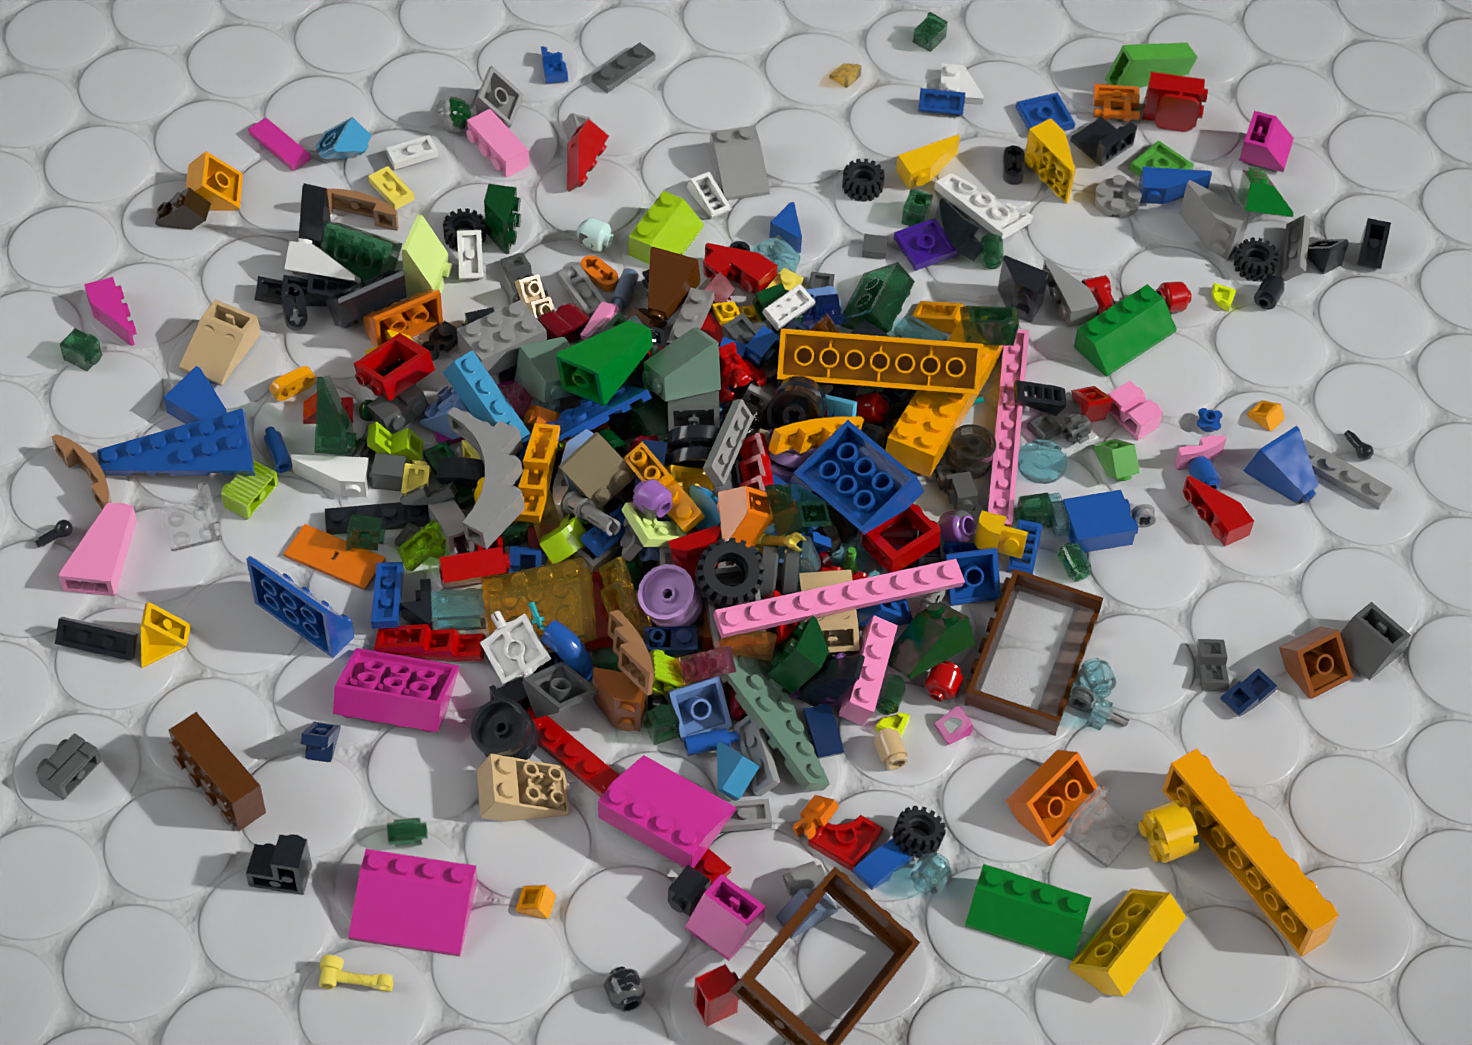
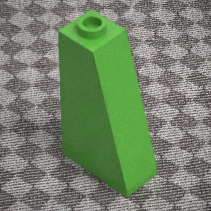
[1105,42,1198,88]

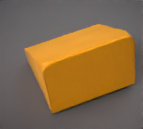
[1247,400,1285,431]
[516,885,556,919]

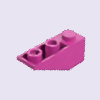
[84,277,137,346]

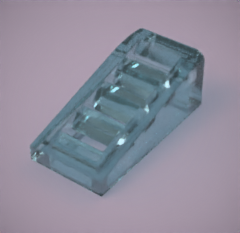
[798,536,821,580]

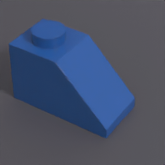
[856,599,912,627]

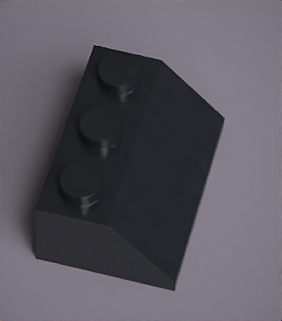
[324,270,407,328]

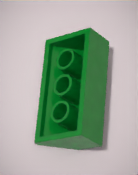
[1238,167,1294,217]
[1074,284,1177,377]
[964,864,1091,961]

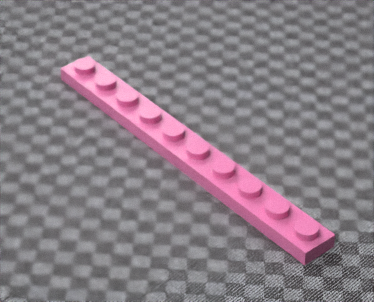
[987,328,1029,528]
[713,559,965,638]

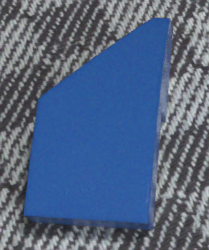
[541,46,568,83]

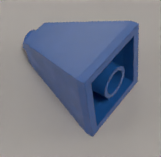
[1243,426,1318,503]

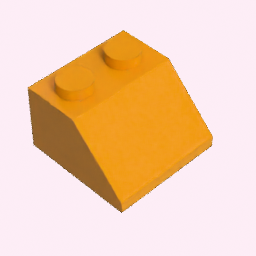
[186,151,243,211]

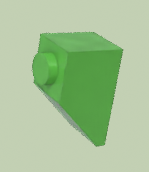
[1092,439,1140,481]

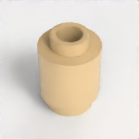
[873,728,908,770]

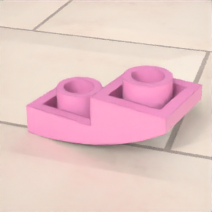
[1175,435,1226,470]

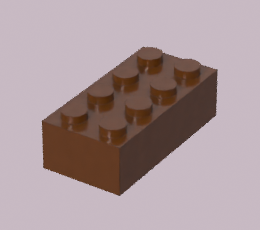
[169,712,266,831]

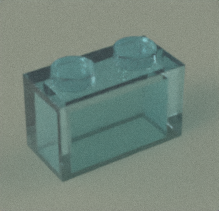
[431,588,486,631]

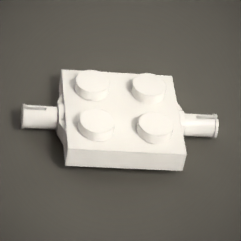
[480,611,551,684]

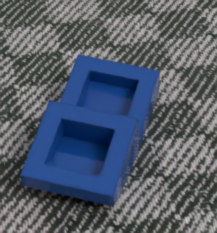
[852,838,914,890]

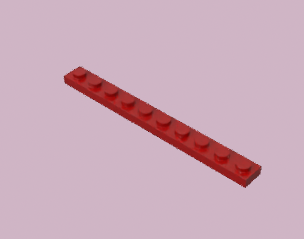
[525,706,731,886]

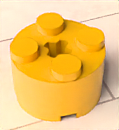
[1138,800,1199,863]

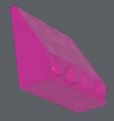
[333,648,459,732]
[598,755,736,868]
[348,849,478,956]

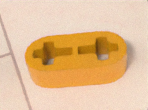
[269,366,316,401]

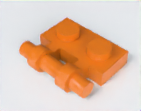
[1093,84,1140,122]

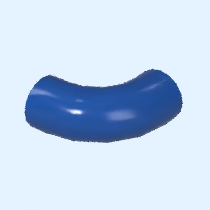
[541,620,594,682]

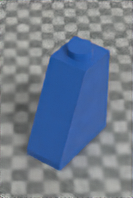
[163,366,227,424]

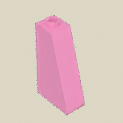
[59,503,137,596]

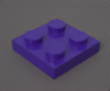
[893,218,958,271]

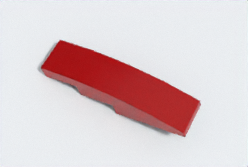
[739,432,775,526]
[374,624,486,662]

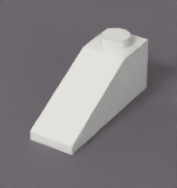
[284,238,361,284]
[291,454,369,498]

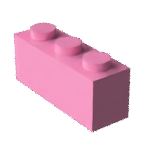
[466,109,529,178]

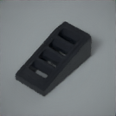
[1014,380,1066,416]

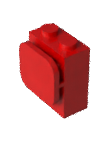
[1142,72,1208,132]

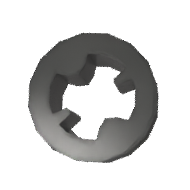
[1068,686,1095,712]

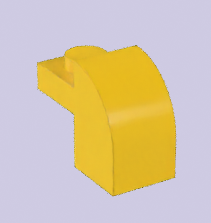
[974,510,1028,559]

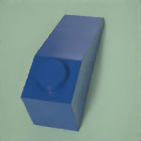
[1139,167,1212,204]

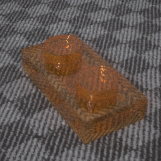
[718,630,777,661]

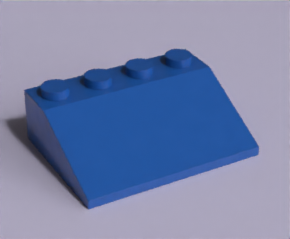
[793,420,924,534]
[246,556,354,658]

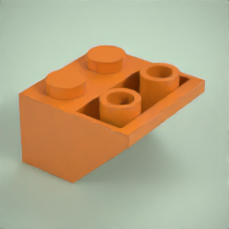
[717,486,773,548]

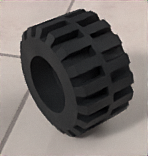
[695,538,765,609]

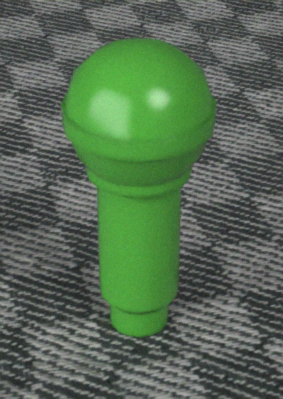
[841,547,859,574]

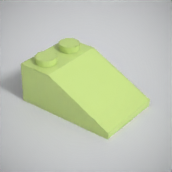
[401,214,452,297]

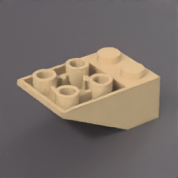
[179,299,260,386]
[799,570,860,653]
[477,754,569,822]

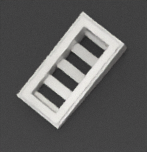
[687,172,732,219]

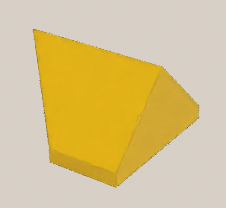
[141,602,191,669]

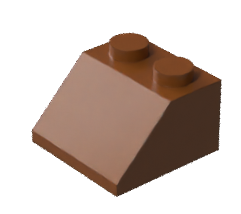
[1279,626,1353,699]
[593,667,647,732]

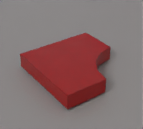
[807,815,884,872]

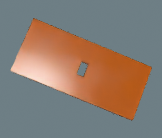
[284,524,386,591]

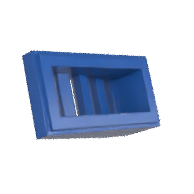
[1007,520,1042,575]

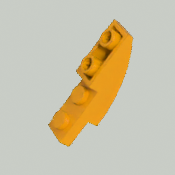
[623,442,706,533]

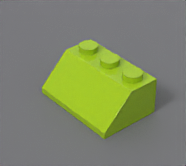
[628,190,704,264]

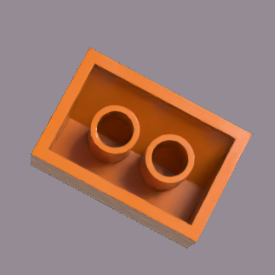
[363,289,443,346]
[1006,750,1103,846]

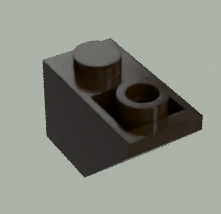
[155,188,211,230]

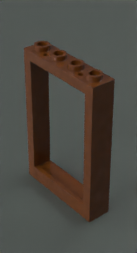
[730,867,920,1045]

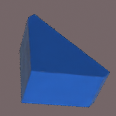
[769,202,802,253]

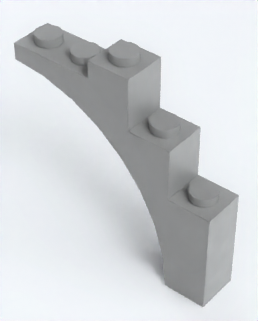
[447,407,525,549]

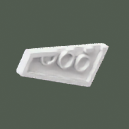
[934,173,1033,240]

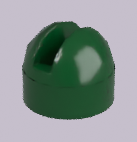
[359,399,373,421]

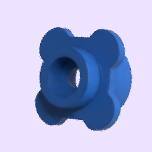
[1197,408,1223,432]

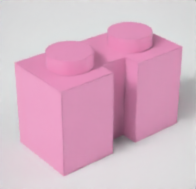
[1108,381,1163,441]

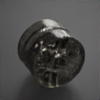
[946,424,996,479]

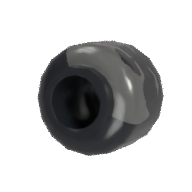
[604,966,646,1012]

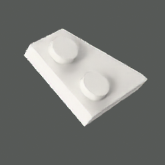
[940,63,984,105]

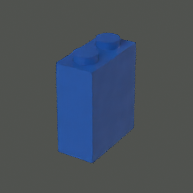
[1060,490,1138,554]

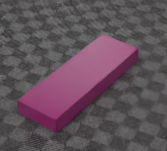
[248,118,311,171]

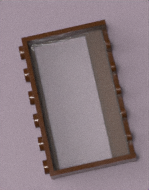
[962,569,1103,736]

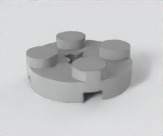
[1094,175,1142,218]

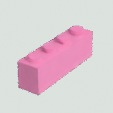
[838,616,898,726]

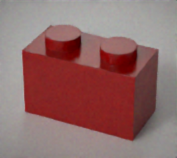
[694,964,740,1027]

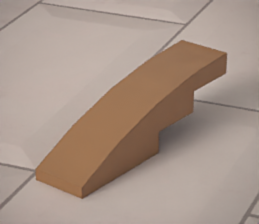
[608,610,654,695]

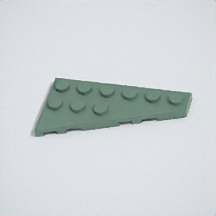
[704,650,830,790]

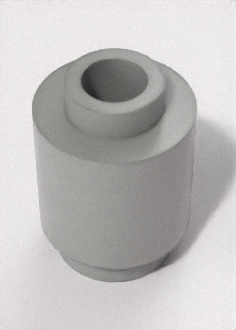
[783,861,825,896]

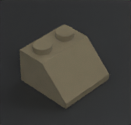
[558,432,636,509]

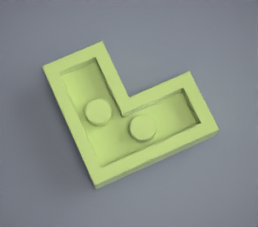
[622,502,687,547]

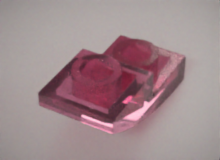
[679,646,736,684]

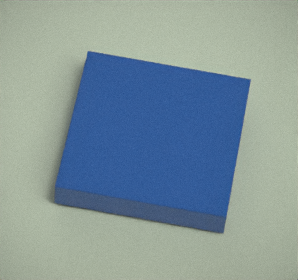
[1015,92,1075,131]

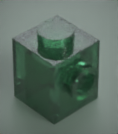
[60,328,103,372]

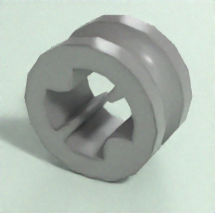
[1132,504,1156,528]

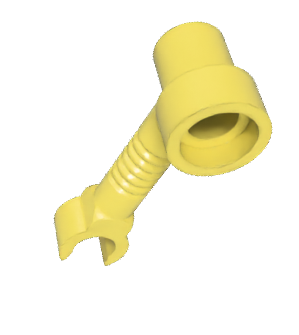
[755,532,806,555]
[318,955,394,992]

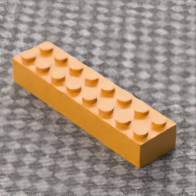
[885,319,1006,477]
[777,329,983,395]
[1162,748,1339,957]

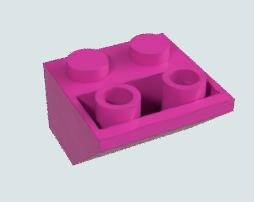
[1239,110,1294,172]
[685,874,766,961]

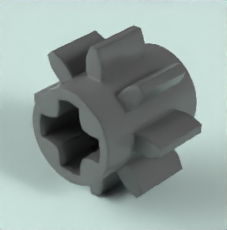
[1061,413,1092,444]

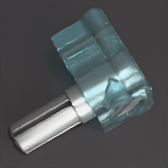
[1086,696,1130,731]

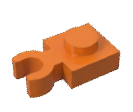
[793,795,839,840]

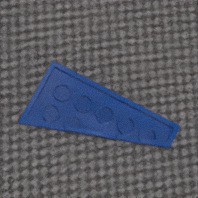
[515,384,652,466]
[97,408,255,476]

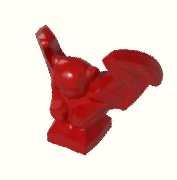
[716,341,767,404]

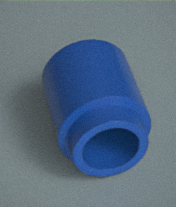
[1189,456,1221,490]

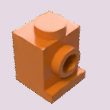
[524,405,560,431]

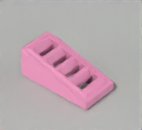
[580,302,622,341]

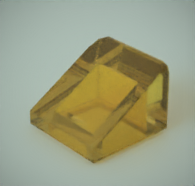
[829,63,862,88]

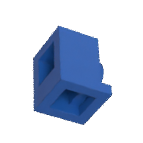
[744,325,780,368]

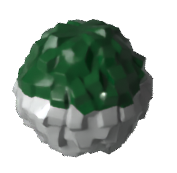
[435,96,471,133]

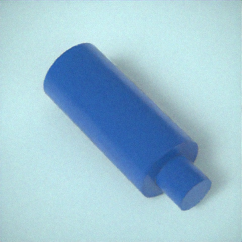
[264,426,293,473]
[684,728,739,756]

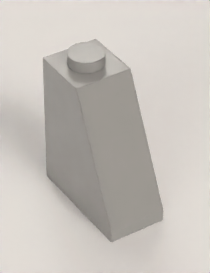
[428,498,475,556]

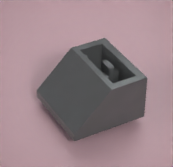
[668,391,720,431]
[1340,602,1411,681]

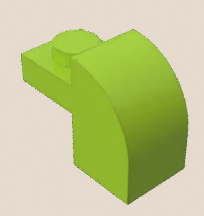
[367,421,424,464]
[540,514,587,565]

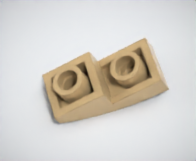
[514,274,555,320]

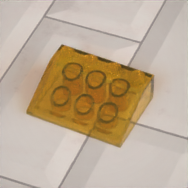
[482,557,596,650]

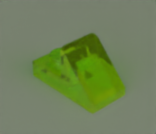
[397,519,446,572]

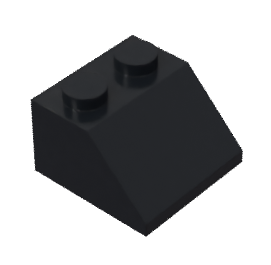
[998,255,1049,323]

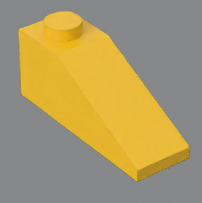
[896,134,960,189]

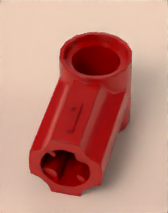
[1081,275,1116,316]

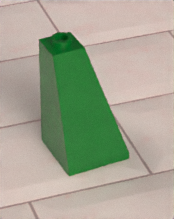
[556,320,653,407]

